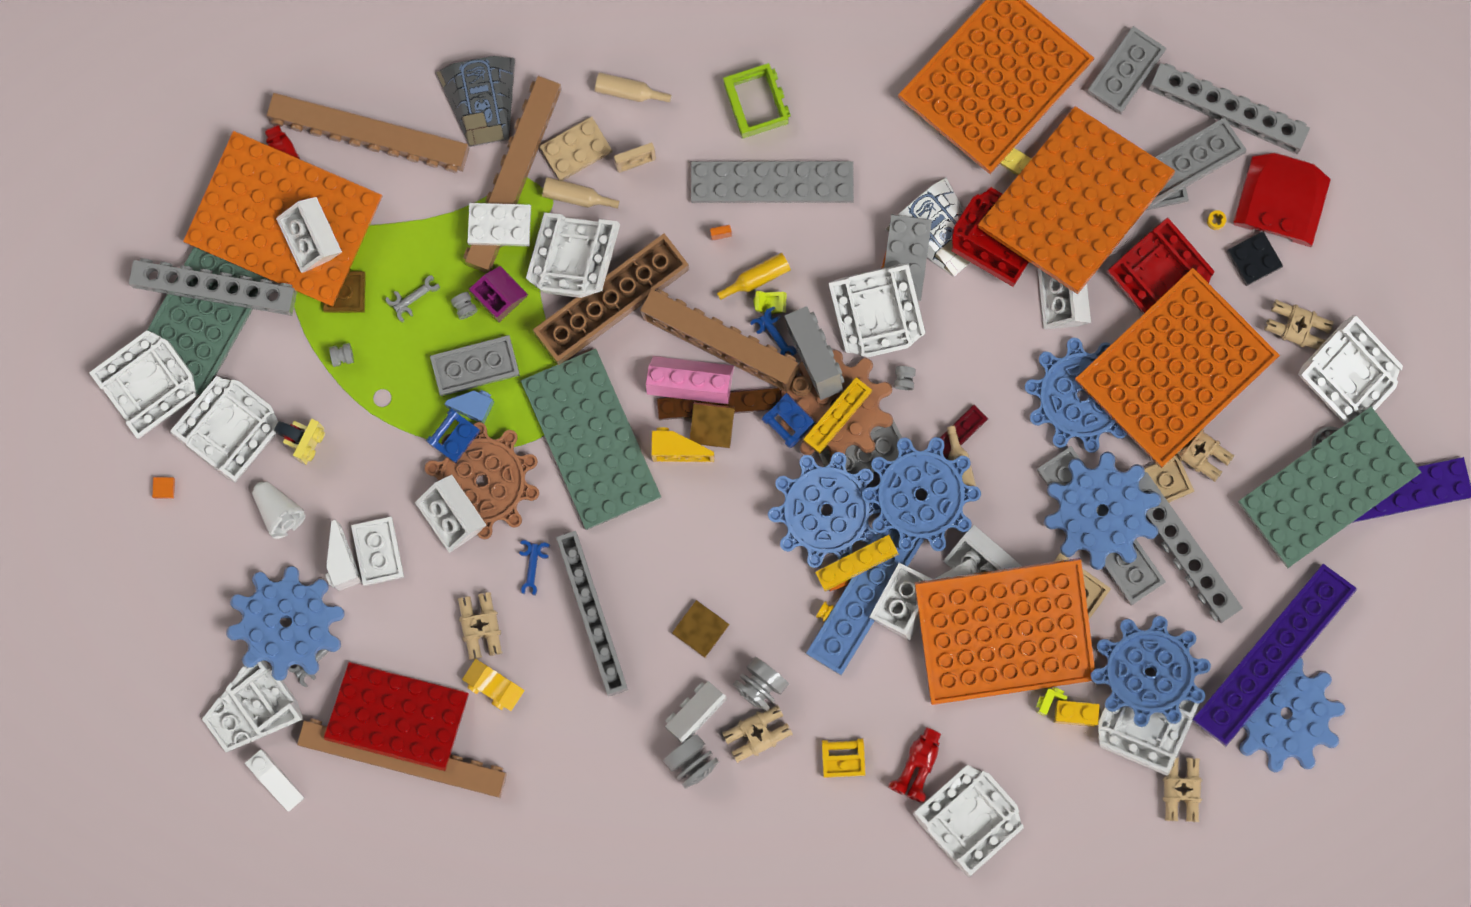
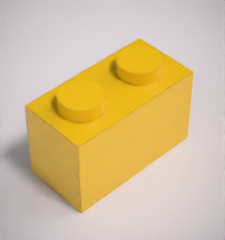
[1054,700,1100,727]

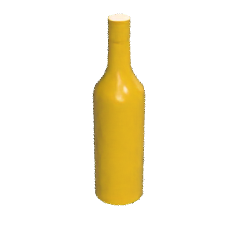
[717,252,791,300]

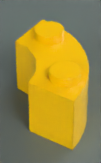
[462,659,525,711]

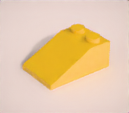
[652,427,715,462]

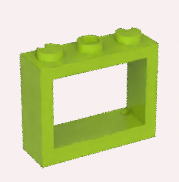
[723,63,791,139]

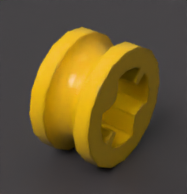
[1207,210,1226,230]
[816,601,834,622]

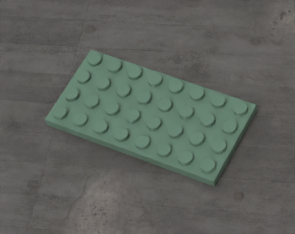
[148,247,269,396]
[521,348,661,530]
[1238,406,1421,569]

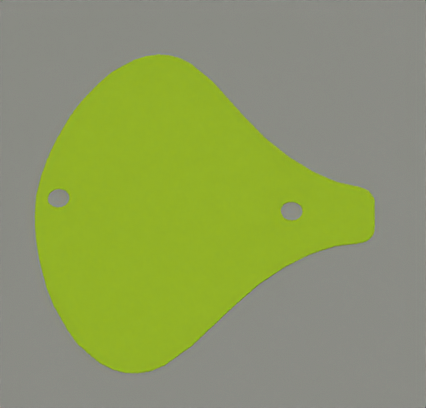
[294,177,557,447]

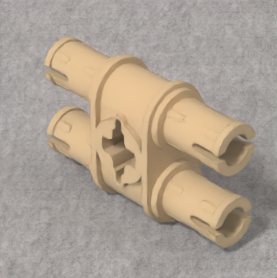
[1264,299,1333,350]
[1177,429,1235,482]
[458,592,503,660]
[722,704,793,763]
[1162,758,1202,822]

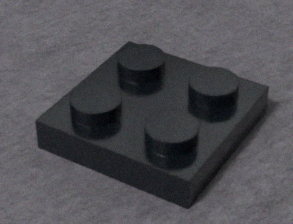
[1227,231,1283,286]

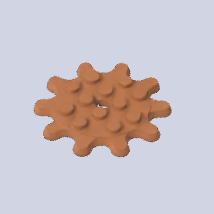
[780,350,893,459]
[425,422,539,540]

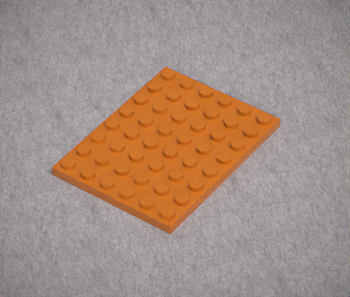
[898,0,1095,174]
[978,106,1175,294]
[183,131,383,307]
[1075,268,1280,468]
[915,558,1095,705]

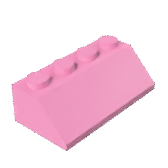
[646,356,734,404]

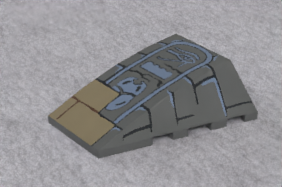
[436,56,515,147]

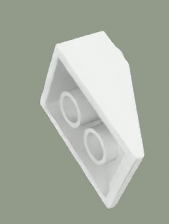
[325,520,362,591]

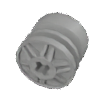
[733,657,789,712]
[663,734,719,789]

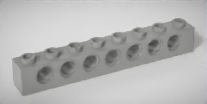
[1149,63,1310,154]
[129,258,297,316]
[1139,472,1243,623]
[556,531,628,697]

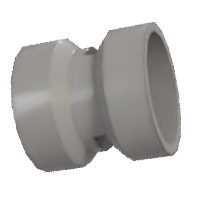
[451,292,478,320]
[329,343,354,367]
[894,366,916,390]

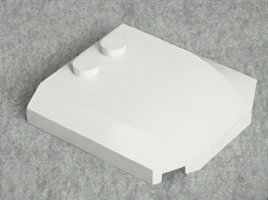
[526,212,620,298]
[829,263,926,357]
[1298,316,1403,425]
[89,330,197,439]
[170,376,278,483]
[1098,693,1200,776]
[913,765,1024,877]

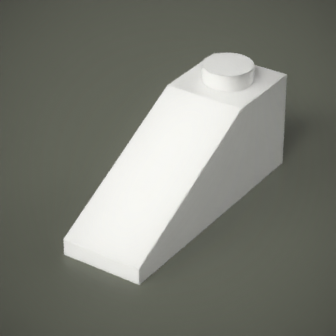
[245,750,304,812]

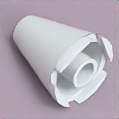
[252,482,306,539]

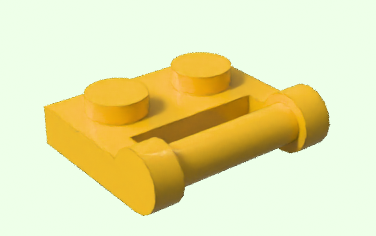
[822,738,866,778]

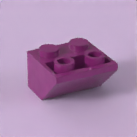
[469,266,528,323]

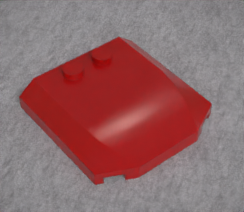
[1233,153,1331,247]
[951,187,1029,287]
[1106,217,1215,314]

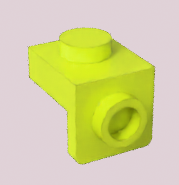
[753,291,787,314]
[1036,687,1067,716]

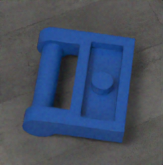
[762,393,816,448]
[426,408,480,463]

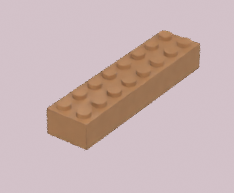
[533,233,689,366]
[640,289,799,393]

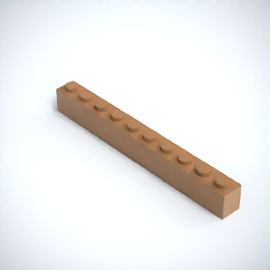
[464,76,562,273]
[266,93,469,173]
[297,718,507,798]

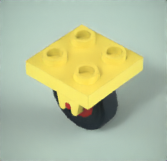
[274,418,325,465]

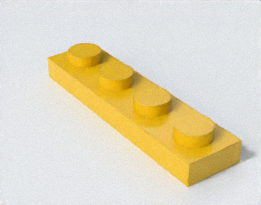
[803,377,872,454]
[815,535,899,592]

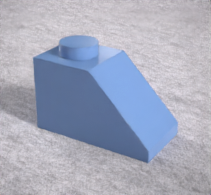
[445,390,494,424]

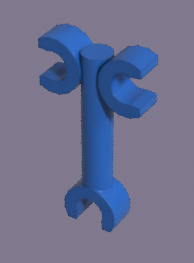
[750,307,797,356]
[519,540,550,596]

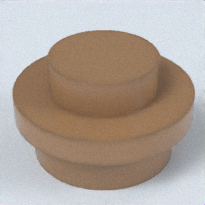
[791,376,812,396]

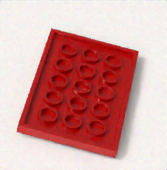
[324,662,469,771]

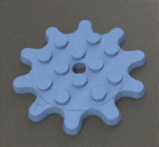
[1025,338,1127,453]
[862,437,981,552]
[768,452,881,568]
[1044,452,1161,570]
[226,566,344,681]
[1091,616,1211,727]
[1239,658,1345,772]

